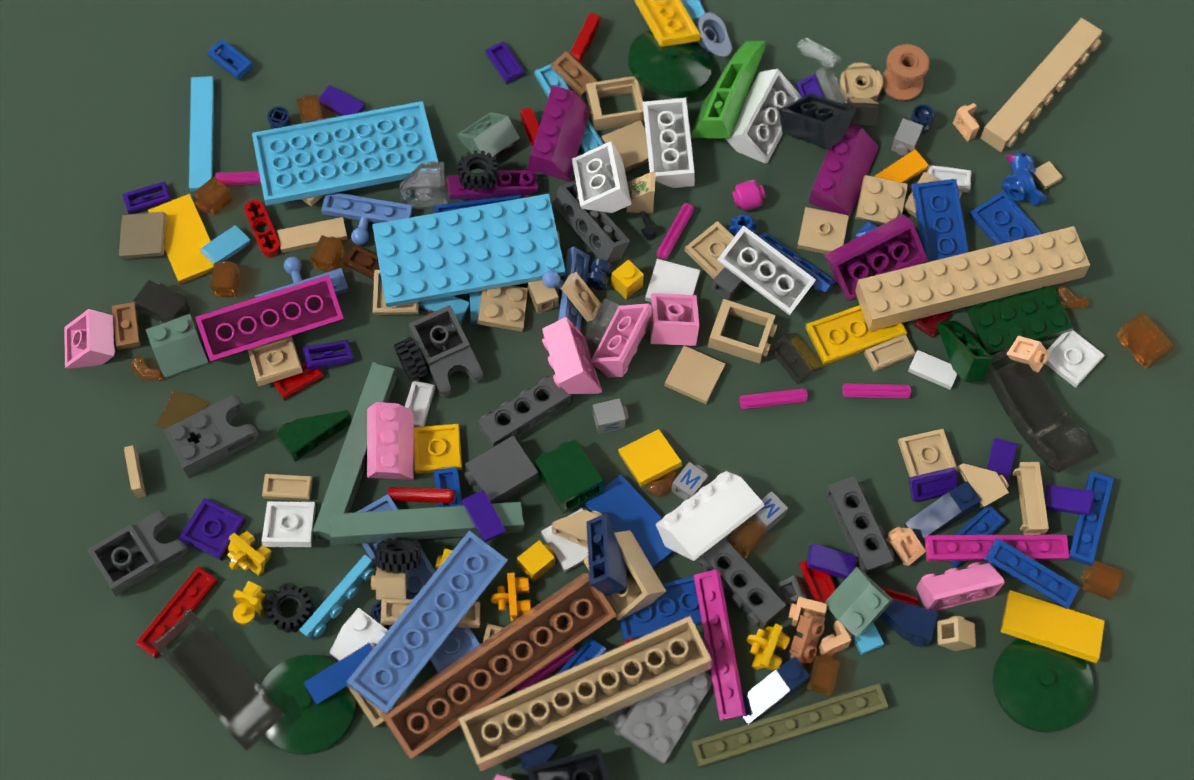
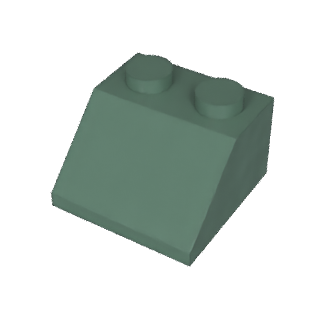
[457,112,519,158]
[146,314,209,380]
[824,567,894,638]

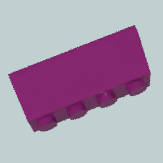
[527,85,590,181]
[809,124,879,218]
[824,214,928,301]

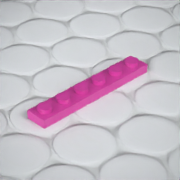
[925,535,1069,561]
[694,569,746,721]

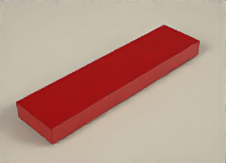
[135,566,218,659]

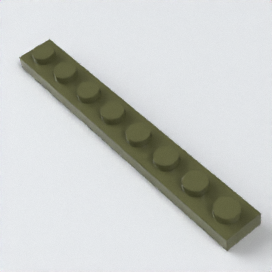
[691,684,888,768]

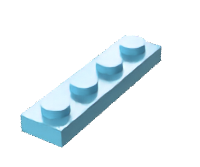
[300,555,377,640]

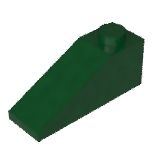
[937,321,993,383]
[276,410,352,462]

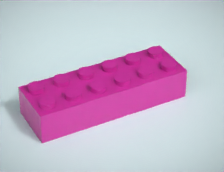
[195,275,343,361]

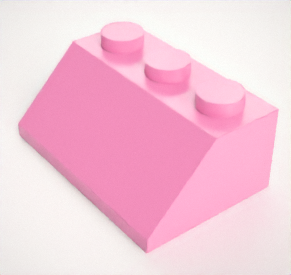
[590,304,652,378]
[542,317,602,394]
[367,402,414,480]
[916,562,1005,612]

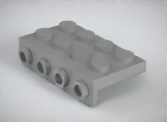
[614,672,713,763]

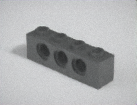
[552,180,630,263]
[478,374,571,448]
[825,476,894,576]
[698,538,786,630]

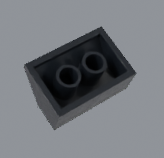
[779,93,856,149]

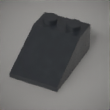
[526,748,609,780]

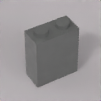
[464,436,539,504]

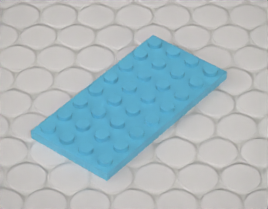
[252,101,440,206]
[372,194,566,307]

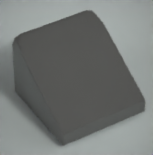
[774,575,809,607]

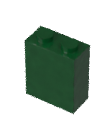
[535,439,605,514]

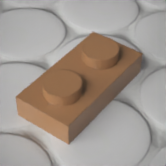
[550,51,597,97]
[112,302,141,350]

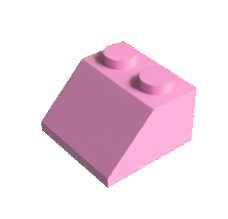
[650,293,699,346]
[64,309,115,369]

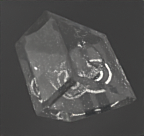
[400,161,447,210]

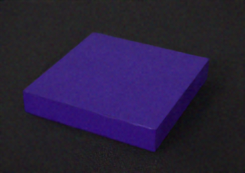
[179,498,246,561]

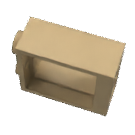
[586,76,646,131]
[708,299,777,364]

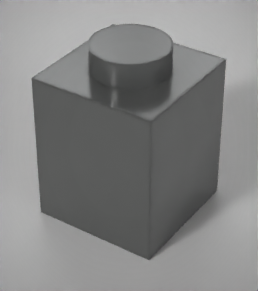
[711,267,746,301]

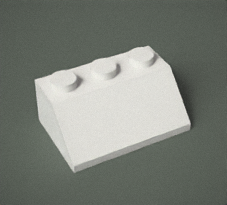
[572,141,632,213]
[329,608,388,661]

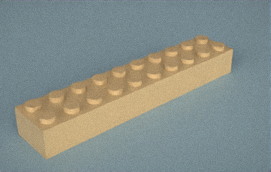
[855,226,1090,331]
[458,616,712,772]

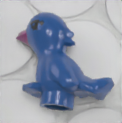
[1001,151,1047,206]

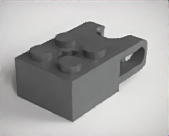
[408,305,483,397]
[163,396,259,478]
[87,510,188,597]

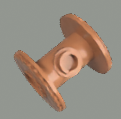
[882,44,930,101]

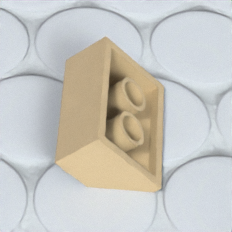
[583,530,666,621]

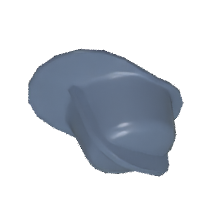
[697,13,732,57]

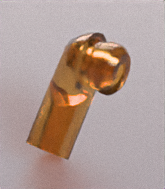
[1056,286,1088,308]
[130,356,162,381]
[646,471,678,496]

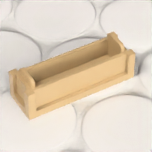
[1013,462,1049,535]

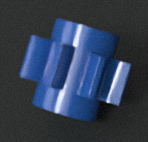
[729,213,757,236]

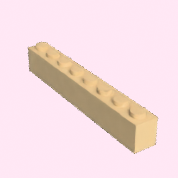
[980,18,1102,153]

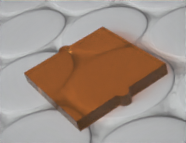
[156,390,208,429]

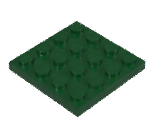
[965,285,1073,356]

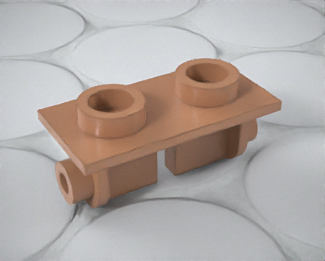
[789,611,826,663]

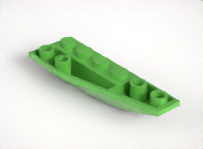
[690,41,766,138]

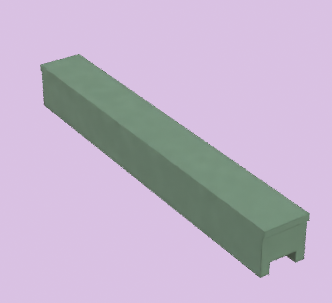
[313,362,397,541]
[330,502,525,545]

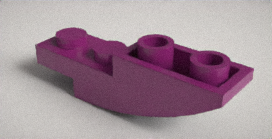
[446,170,538,201]

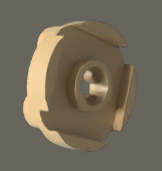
[839,63,883,103]

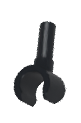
[640,211,656,240]

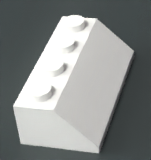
[725,69,801,163]
[643,98,695,188]
[717,225,816,315]
[656,471,764,561]

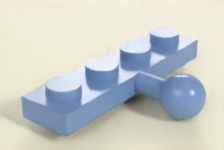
[321,193,413,245]
[542,247,590,331]
[255,257,349,298]

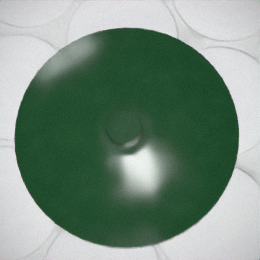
[627,30,712,97]
[993,638,1094,733]
[256,655,357,755]

